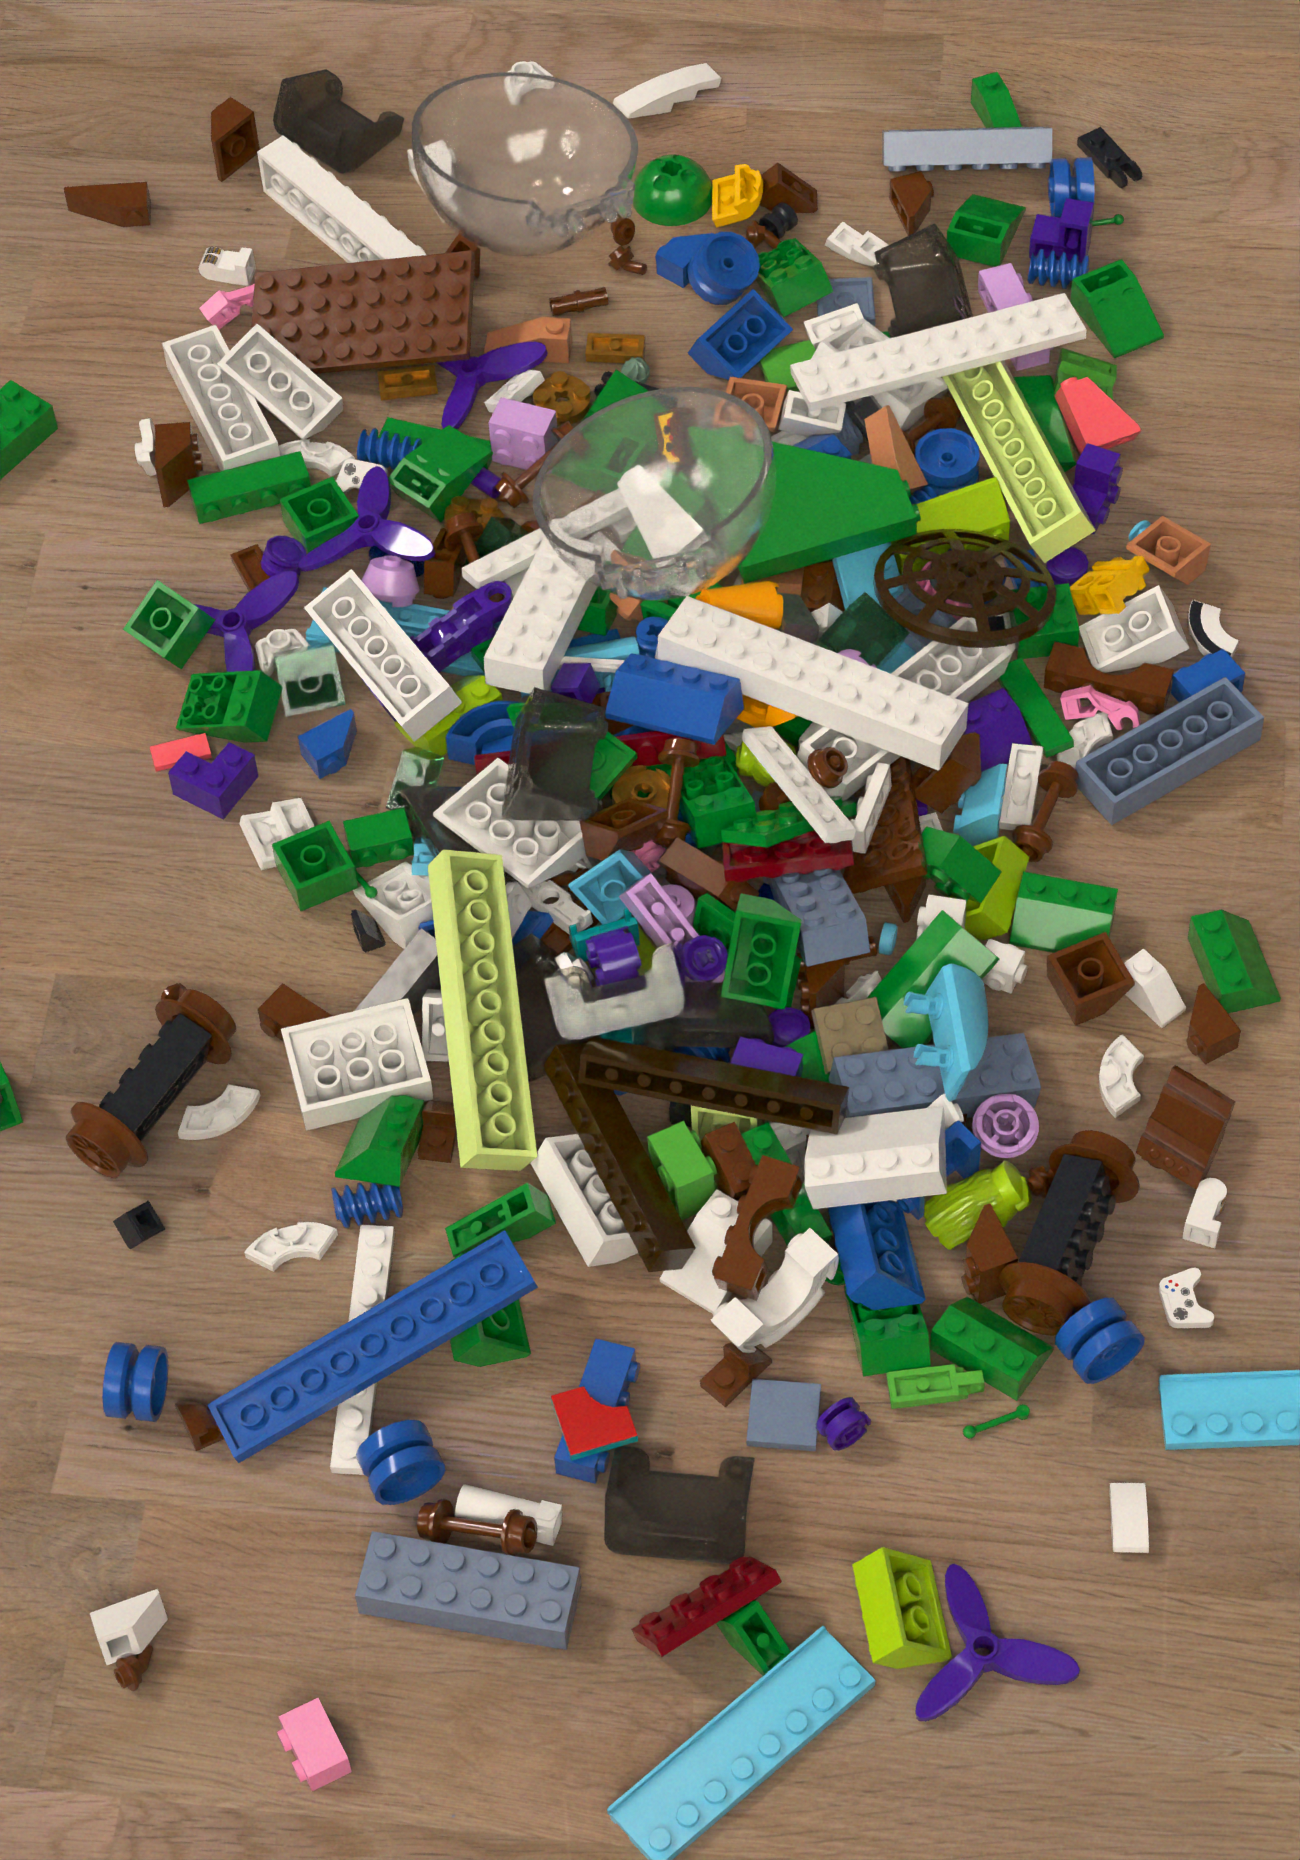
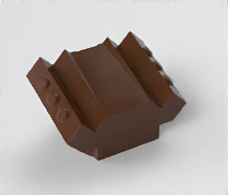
[1136,1065,1235,1190]

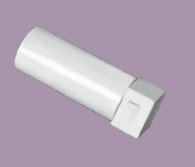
[455,1484,562,1546]

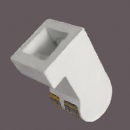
[199,247,256,286]
[1182,1178,1227,1248]

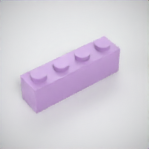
[978,263,1053,371]
[618,873,726,998]

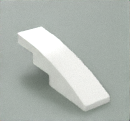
[613,63,722,119]

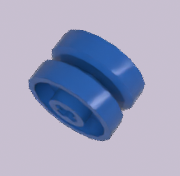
[1048,157,1095,218]
[687,232,760,305]
[915,428,980,496]
[1055,1298,1145,1384]
[102,1342,169,1422]
[356,1420,446,1505]

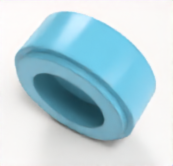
[879,922,898,956]

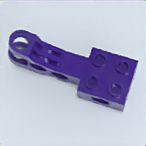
[358,581,513,721]

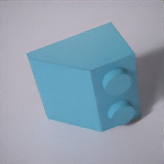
[953,764,1007,846]
[568,849,652,925]

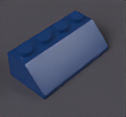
[605,653,744,745]
[828,1200,926,1310]

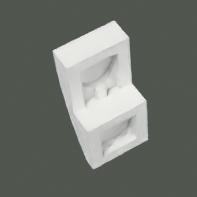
[825,222,890,267]
[1109,1483,1149,1553]

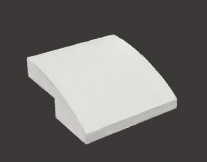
[239,798,314,870]

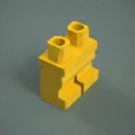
[1070,556,1150,615]

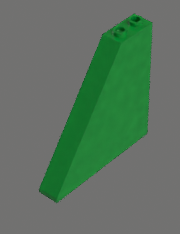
[689,424,921,584]

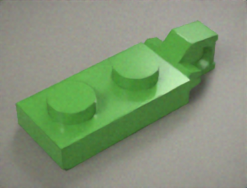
[886,1364,984,1409]

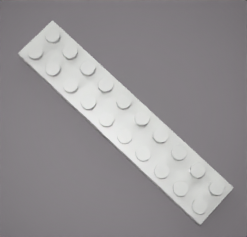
[790,293,1086,411]

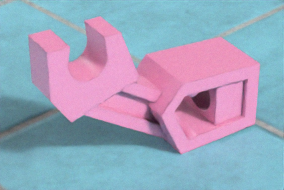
[199,284,254,330]
[1060,685,1141,730]

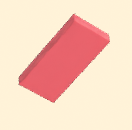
[150,733,212,772]

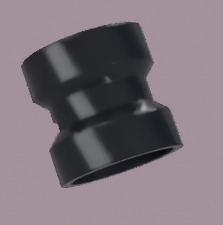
[759,202,798,239]

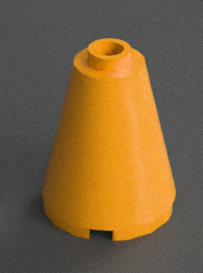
[695,581,783,630]

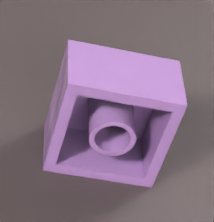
[488,397,558,474]

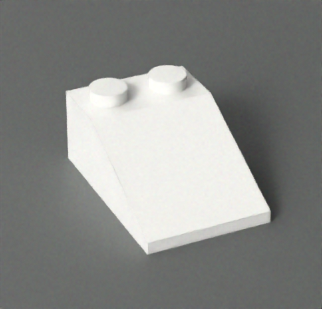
[1079,585,1189,673]
[353,861,433,949]
[660,1189,773,1315]

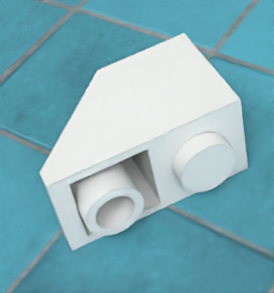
[90,1589,168,1665]

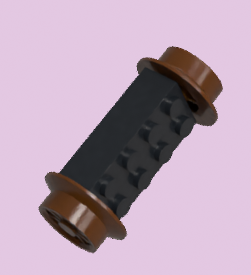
[66,989,236,1178]
[999,1130,1140,1336]

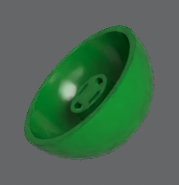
[631,154,712,226]

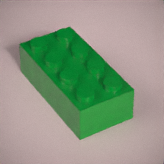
[0,380,58,480]

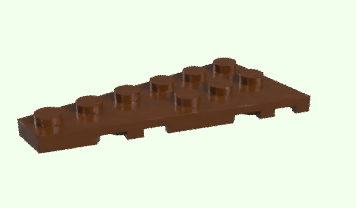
[843,756,928,894]

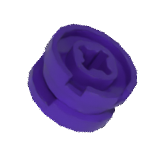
[260,536,307,577]
[1046,547,1089,586]
[678,935,728,982]
[765,1007,810,1048]
[816,1397,871,1451]

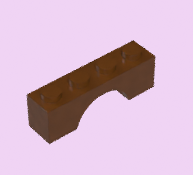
[1044,642,1174,715]
[712,1155,805,1301]

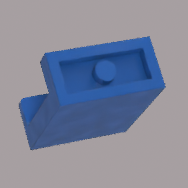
[897,1120,981,1220]

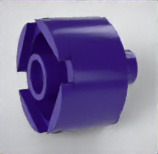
[585,926,646,999]

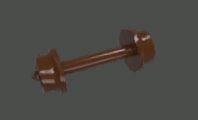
[901,396,961,457]
[494,422,586,509]
[445,512,505,602]
[652,738,700,848]
[759,747,848,811]
[1012,761,1078,862]
[417,1499,538,1556]

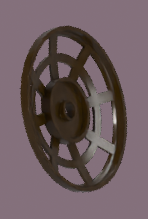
[873,529,1056,648]

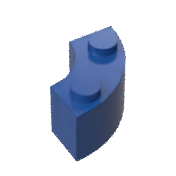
[446,701,523,765]

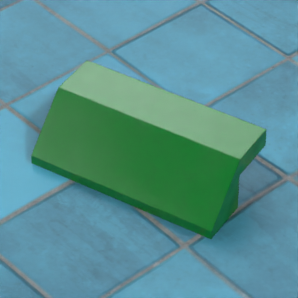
[1013,375,1077,472]
[866,910,1000,1048]

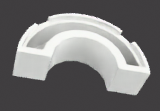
[711,1228,839,1353]

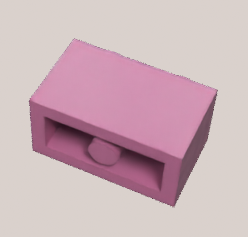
[277,1698,352,1791]

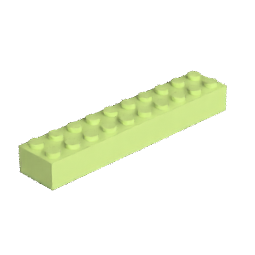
[943,360,1096,563]
[428,849,537,1171]

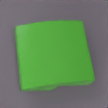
[757,340,816,394]
[1054,348,1117,400]

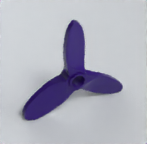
[436,341,548,429]
[298,466,435,572]
[194,571,299,672]
[915,1564,1080,1722]

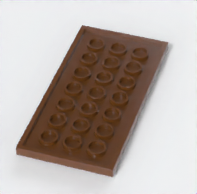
[251,250,475,374]

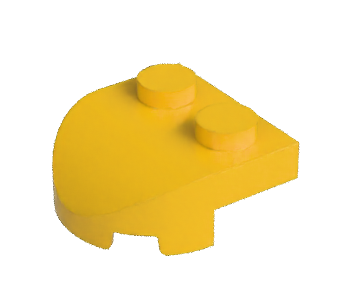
[712,164,763,228]

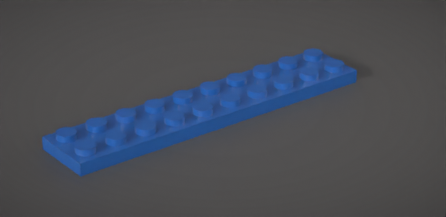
[207,1230,538,1463]

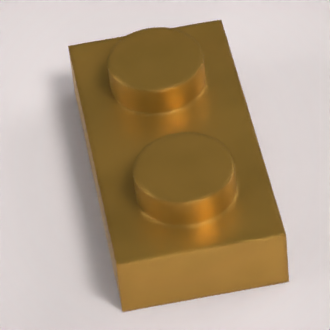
[585,333,645,363]
[377,365,438,401]

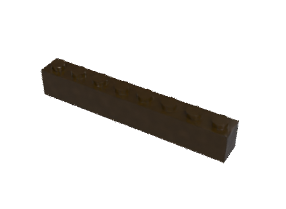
[578,1036,849,1134]
[543,1043,696,1272]

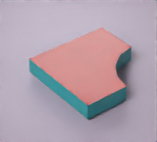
[551,1386,638,1461]

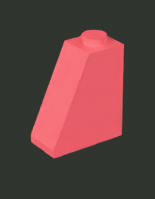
[1054,377,1141,455]

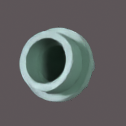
[621,357,650,384]

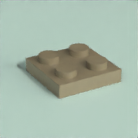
[811,997,889,1074]

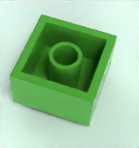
[647,1121,717,1220]

